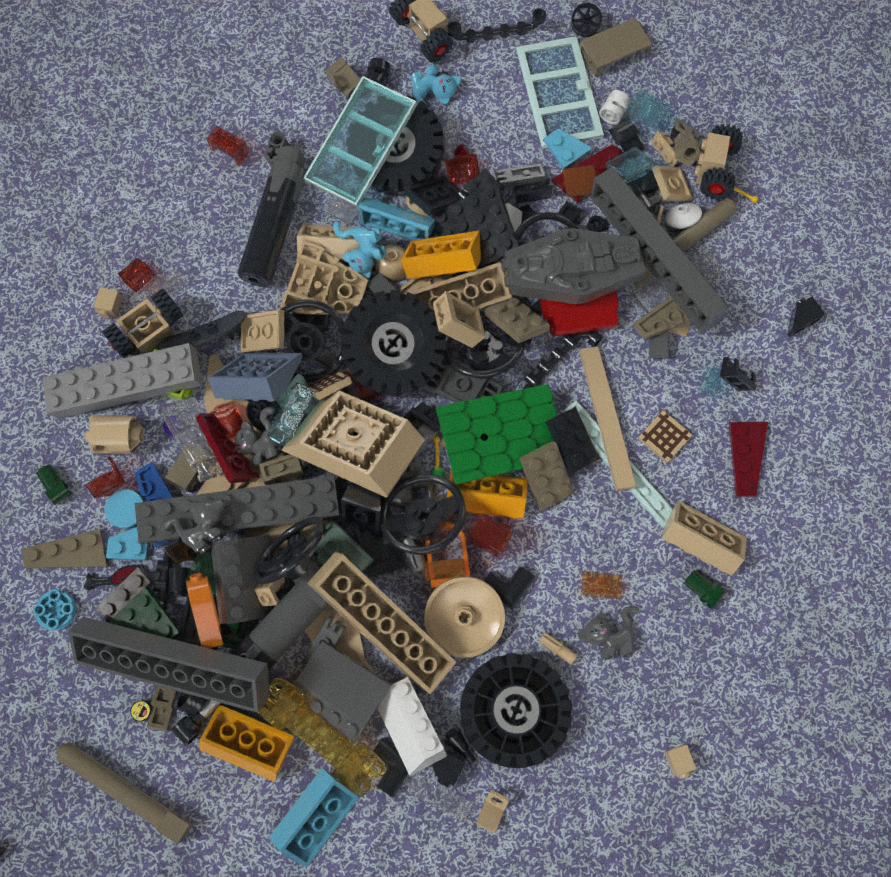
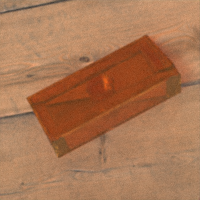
[423,558,465,581]
[580,572,622,599]

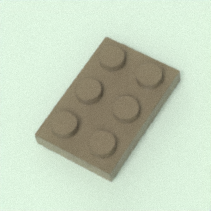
[485,297,550,343]
[519,441,574,511]

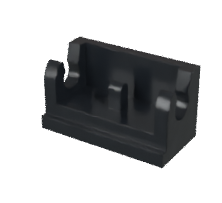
[513,178,553,204]
[720,357,756,391]

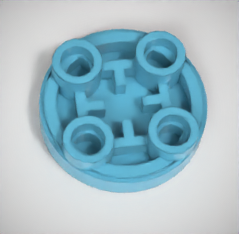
[104,489,144,529]
[33,589,77,631]

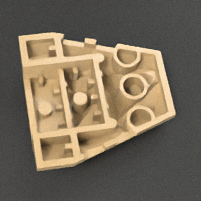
[280,240,368,315]

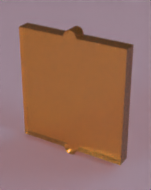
[562,165,596,197]

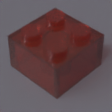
[466,513,514,559]

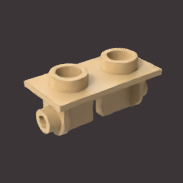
[651,131,680,167]

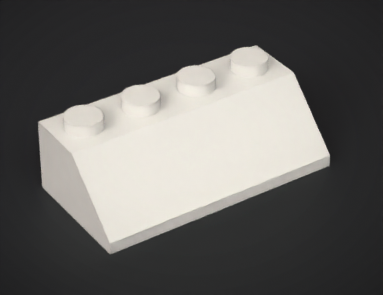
[378,677,447,776]

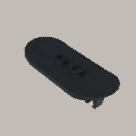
[158,310,246,350]

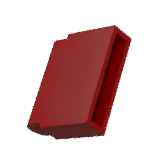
[540,291,619,337]

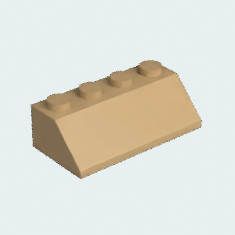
[297,224,360,262]
[662,500,747,576]

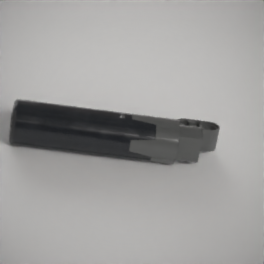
[237,132,306,287]

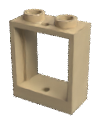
[433,291,485,348]

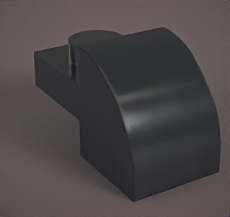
[608,120,645,159]

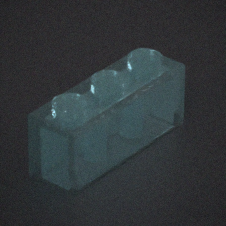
[267,382,314,446]

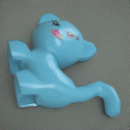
[411,64,461,105]
[333,221,386,279]

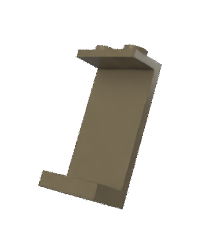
[580,17,652,77]

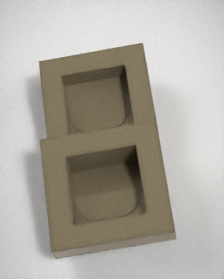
[147,686,177,732]

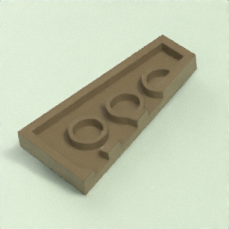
[22,529,109,569]

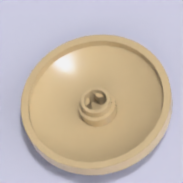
[424,576,505,658]

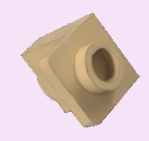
[254,577,285,606]

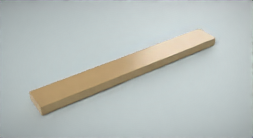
[579,347,636,491]

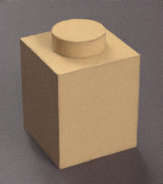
[93,287,123,318]
[664,745,696,779]

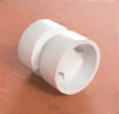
[599,90,631,125]

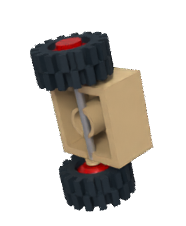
[389,0,453,63]
[694,124,743,200]
[102,288,184,358]

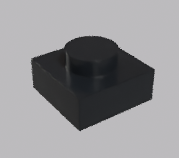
[558,201,582,222]

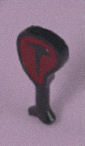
[84,564,143,591]

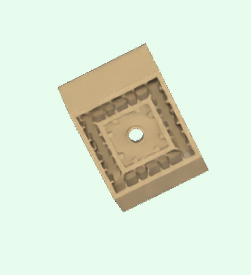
[282,391,424,497]

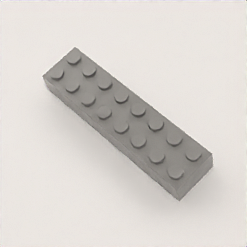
[43,343,202,418]

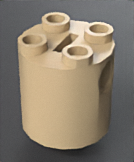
[85,415,144,454]

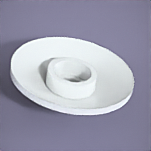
[665,203,702,229]

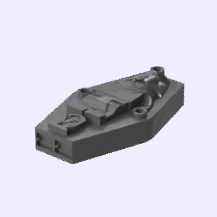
[501,228,646,304]

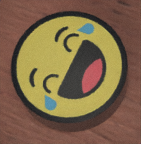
[130,701,152,722]

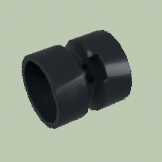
[365,58,391,91]

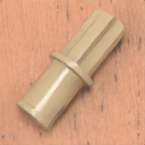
[539,633,578,665]

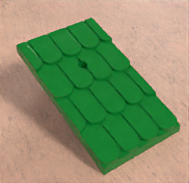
[436,384,557,485]

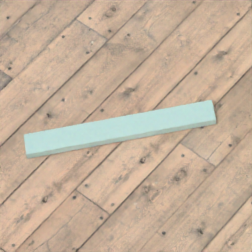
[562,400,673,528]

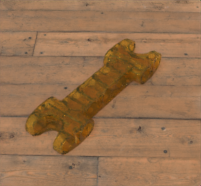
[258,678,386,795]

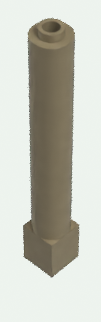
[633,198,736,290]
[56,742,193,844]

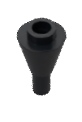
[444,728,476,764]

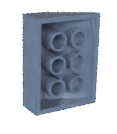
[208,353,303,402]

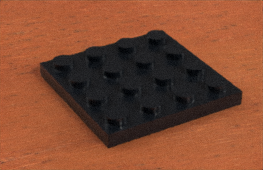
[432,182,519,278]

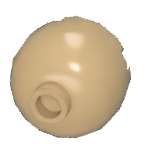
[375,245,406,282]

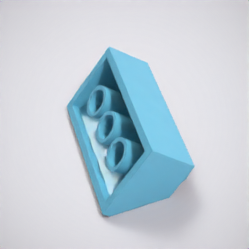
[358,197,436,241]
[269,768,360,868]

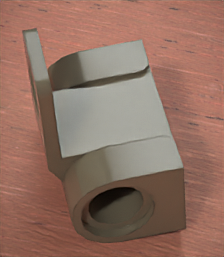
[325,57,366,100]
[674,118,700,167]
[259,454,305,485]

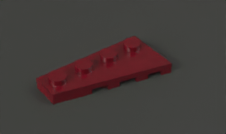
[551,144,626,204]
[195,413,261,483]
[729,422,768,498]

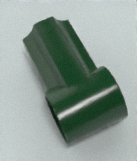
[36,464,72,505]
[683,570,726,609]
[221,621,247,649]

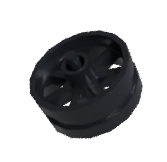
[571,2,602,37]
[246,400,283,432]
[176,692,206,716]

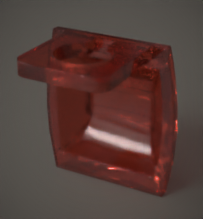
[445,154,480,185]
[118,258,158,295]
[210,401,243,440]
[85,457,125,499]

